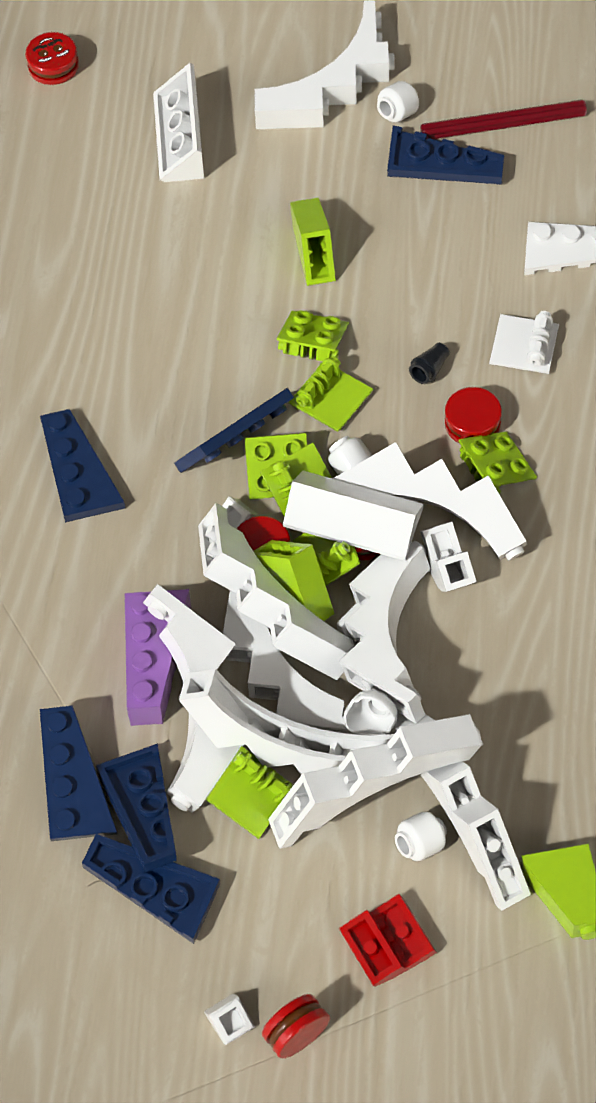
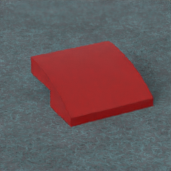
[339,894,437,987]

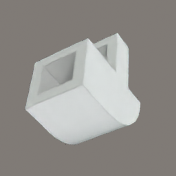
[420,522,477,592]

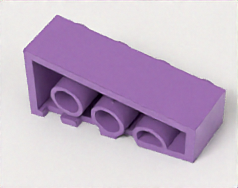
[125,589,192,726]

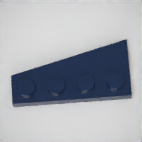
[387,125,504,185]
[174,387,294,473]
[40,409,126,523]
[40,705,118,842]
[96,743,177,872]
[82,834,220,944]

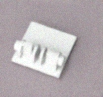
[489,311,559,374]

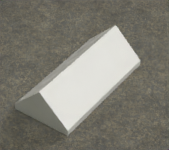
[153,63,204,182]
[283,471,424,561]

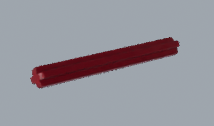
[420,100,587,139]

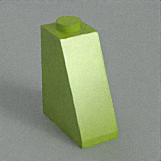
[290,197,336,286]
[253,540,335,621]
[520,844,596,940]

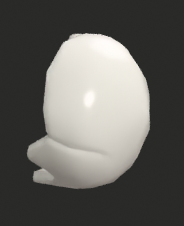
[344,689,398,735]

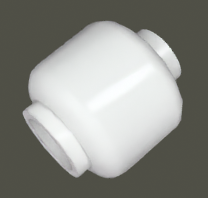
[377,81,419,122]
[328,436,372,475]
[395,812,447,861]

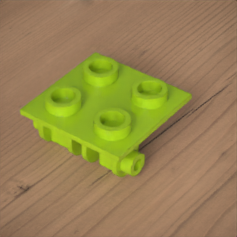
[277,310,349,361]
[289,356,373,432]
[458,432,537,494]
[245,433,307,500]
[260,442,332,517]
[293,533,360,586]
[205,746,294,839]

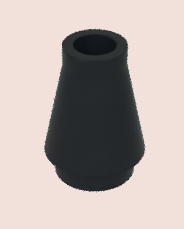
[409,342,450,384]

